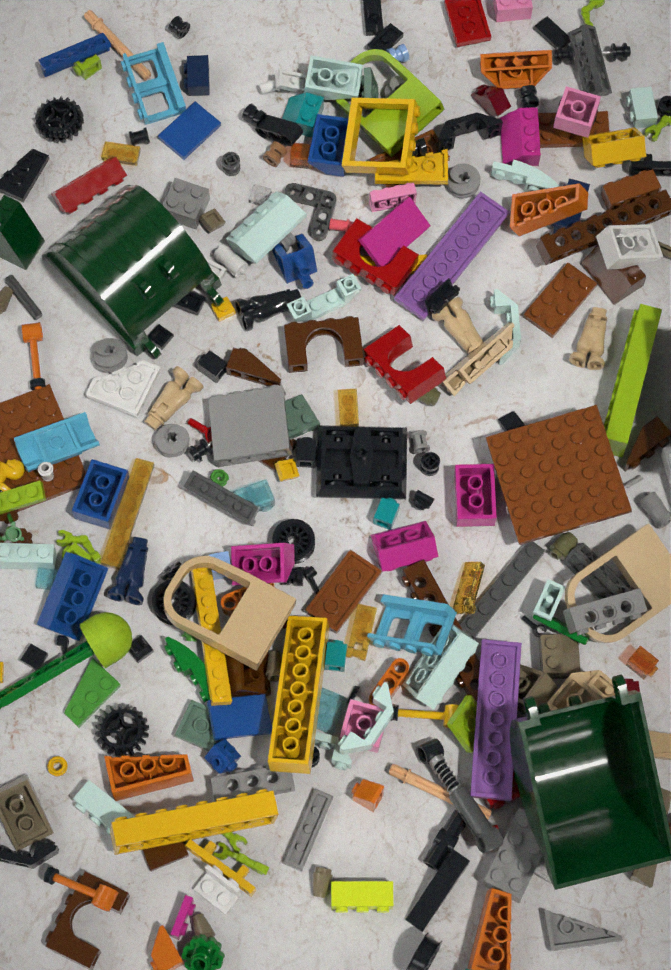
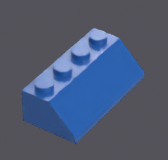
[37,551,109,641]

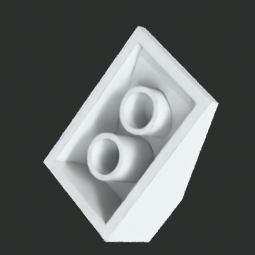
[596,224,663,269]

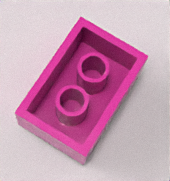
[454,464,497,527]

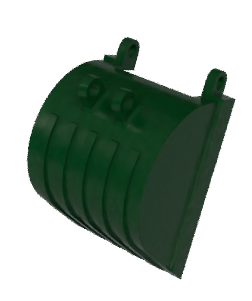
[42,184,224,359]
[510,674,671,890]

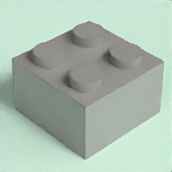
[163,178,210,230]

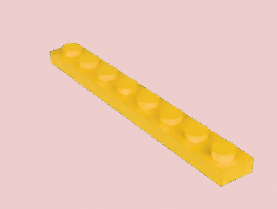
[191,568,232,706]

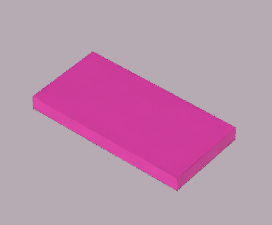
[358,197,431,267]

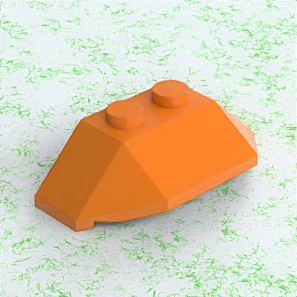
[480,50,552,89]

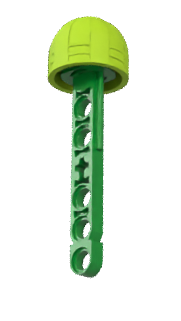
[0,612,132,709]

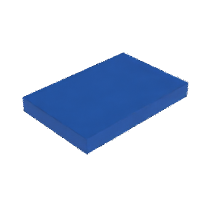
[158,101,221,160]
[207,694,272,741]

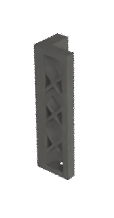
[568,24,612,96]
[184,470,260,526]
[562,543,632,611]

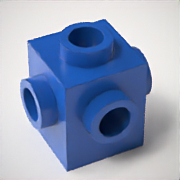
[204,739,241,773]

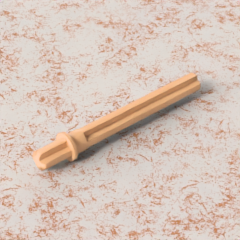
[84,10,151,80]
[389,764,492,819]

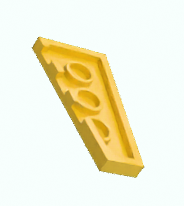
[375,149,448,185]

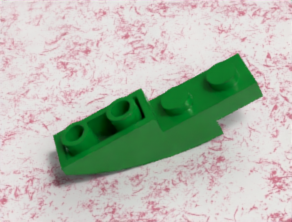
[164,637,210,703]

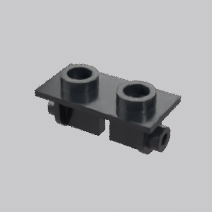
[424,278,460,315]

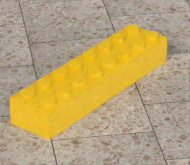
[268,616,329,774]
[110,789,279,855]

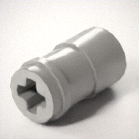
[640,492,671,528]

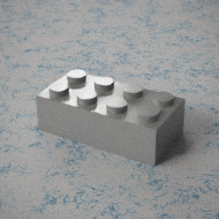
[482,808,542,903]

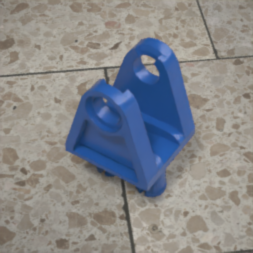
[272,234,318,289]

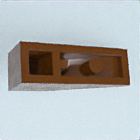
[226,347,282,387]

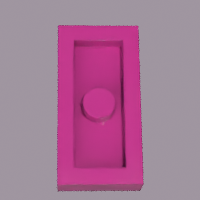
[170,895,196,940]

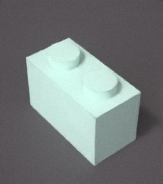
[626,86,658,129]

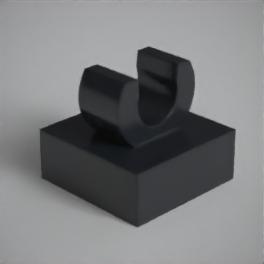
[129,635,154,663]

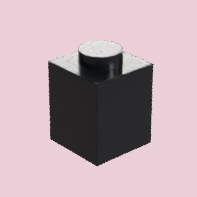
[198,350,228,384]
[296,437,316,468]

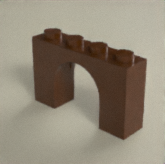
[284,316,364,373]
[45,871,130,970]

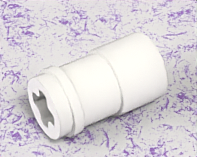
[214,244,248,277]

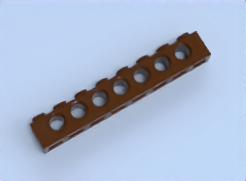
[536,189,671,265]
[401,559,480,702]

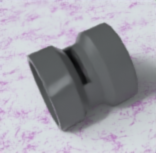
[222,152,240,176]

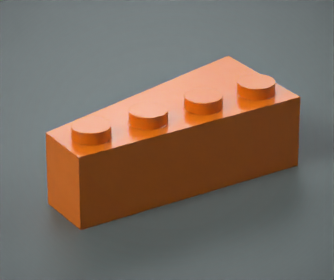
[104,754,194,801]

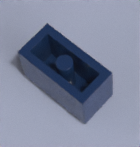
[184,55,210,96]

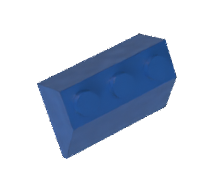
[308,114,349,177]

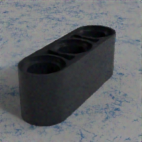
[255,115,303,146]

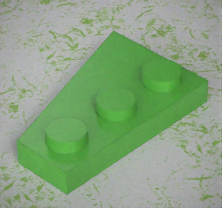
[64,658,121,728]

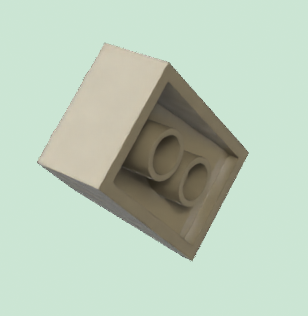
[0,775,54,851]

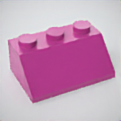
[500,107,541,166]
[370,521,439,572]
[231,543,295,585]

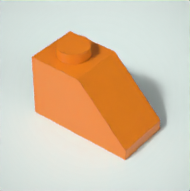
[351,779,384,813]
[150,925,184,970]

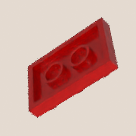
[444,0,492,47]

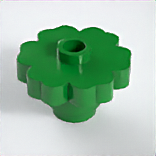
[182,934,225,970]

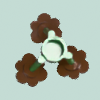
[0,509,33,544]

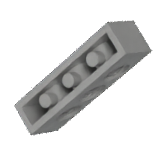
[563,588,648,636]
[211,765,295,802]

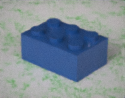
[72,459,130,530]

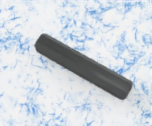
[5,275,42,320]

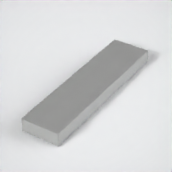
[283,789,333,872]

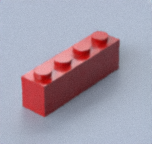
[51,156,127,214]

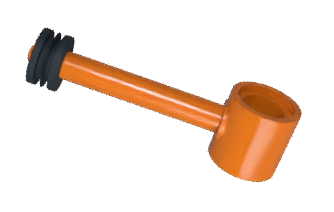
[22,322,46,390]
[43,866,119,912]

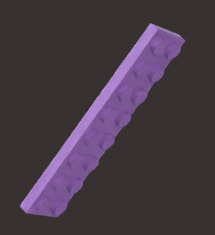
[394,191,510,321]
[470,639,522,801]

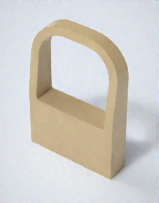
[565,523,671,643]
[164,556,296,671]

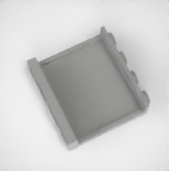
[208,385,293,468]

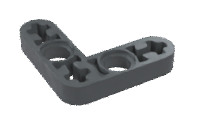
[285,183,336,241]

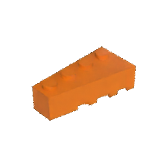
[510,183,588,236]
[467,888,512,970]

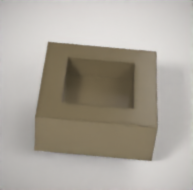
[199,208,225,233]

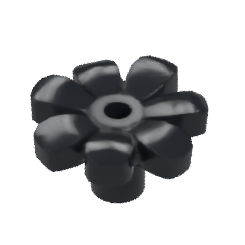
[161,561,181,581]

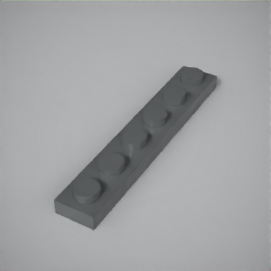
[460,541,545,639]

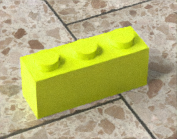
[331,881,394,913]

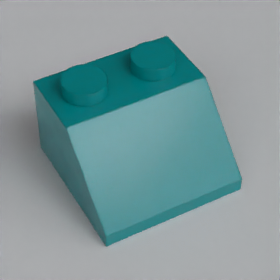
[282,92,324,138]

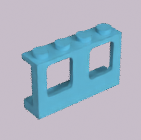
[121,42,186,125]
[367,594,457,656]

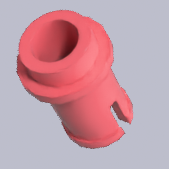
[329,218,353,233]

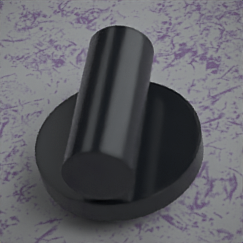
[412,490,434,510]

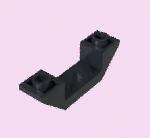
[436,112,503,153]
[0,840,59,869]

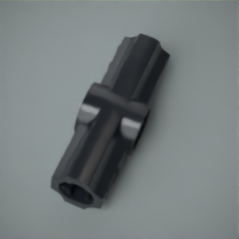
[423,810,466,871]

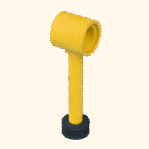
[391,704,459,728]

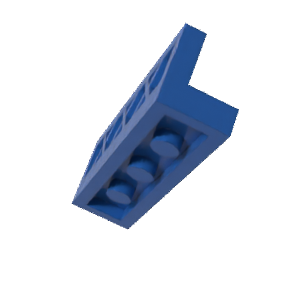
[38,33,112,77]

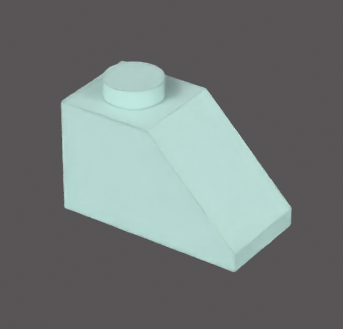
[533,579,566,621]

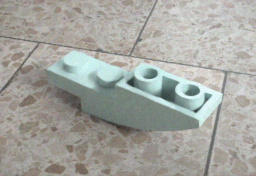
[491,159,560,192]

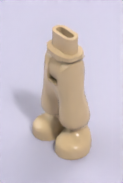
[432,297,484,354]
[569,307,607,370]
[144,366,204,430]

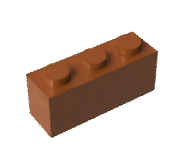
[601,169,662,210]

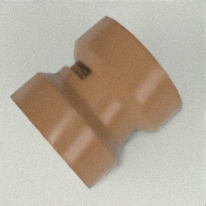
[263,141,287,167]

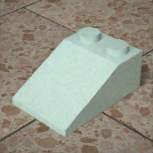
[304,55,363,100]

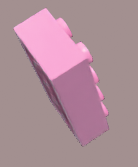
[369,183,417,212]

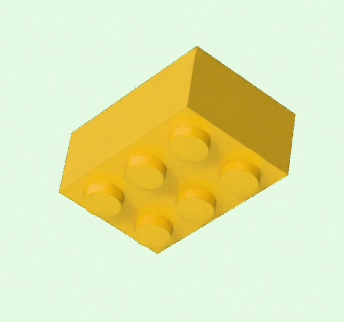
[582,127,646,168]

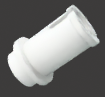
[260,78,280,95]
[38,462,54,481]

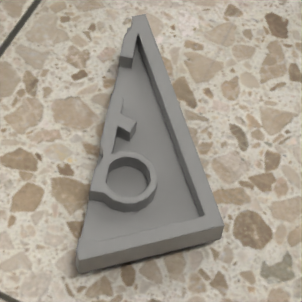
[544,910,623,952]

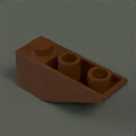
[624,416,671,472]

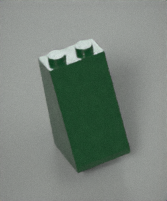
[0,195,45,270]

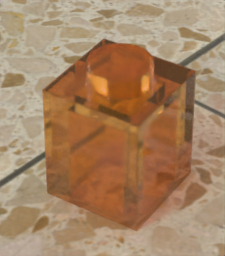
[290,143,312,169]
[626,645,659,680]

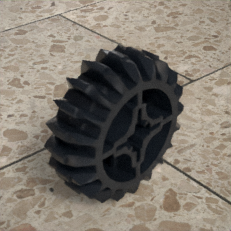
[35,96,84,143]
[95,704,149,757]

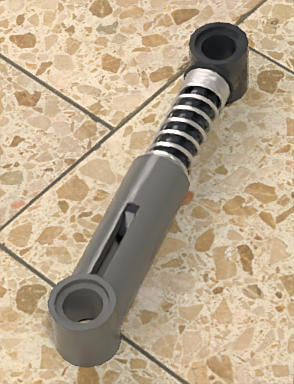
[416,738,503,854]

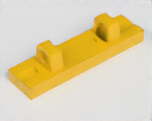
[185,839,256,897]

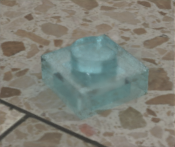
[35,568,58,590]

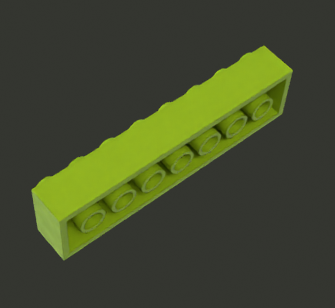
[604,304,662,458]

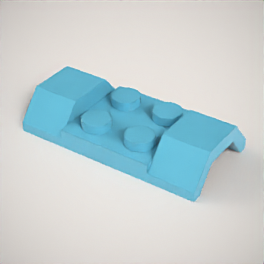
[14,412,100,472]

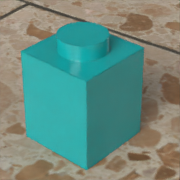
[373,498,400,530]
[325,640,347,672]

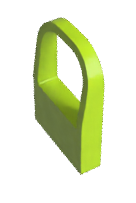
[335,49,445,157]

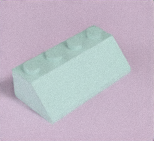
[226,191,307,264]
[402,624,479,709]

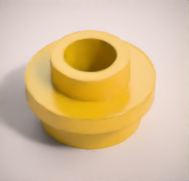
[47,756,68,777]

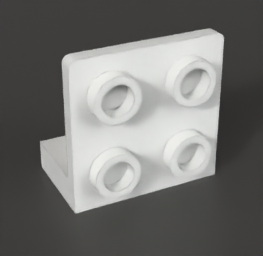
[194,864,241,915]

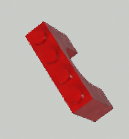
[332,218,419,296]
[363,325,446,404]

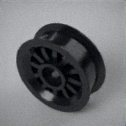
[272,519,315,564]
[152,580,196,625]
[406,932,443,970]

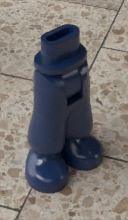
[107,537,148,606]

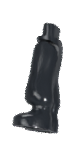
[235,289,301,332]

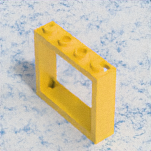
[342,98,420,175]

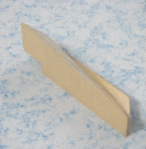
[441,322,514,396]

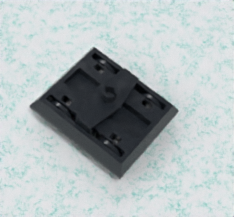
[316,425,407,500]

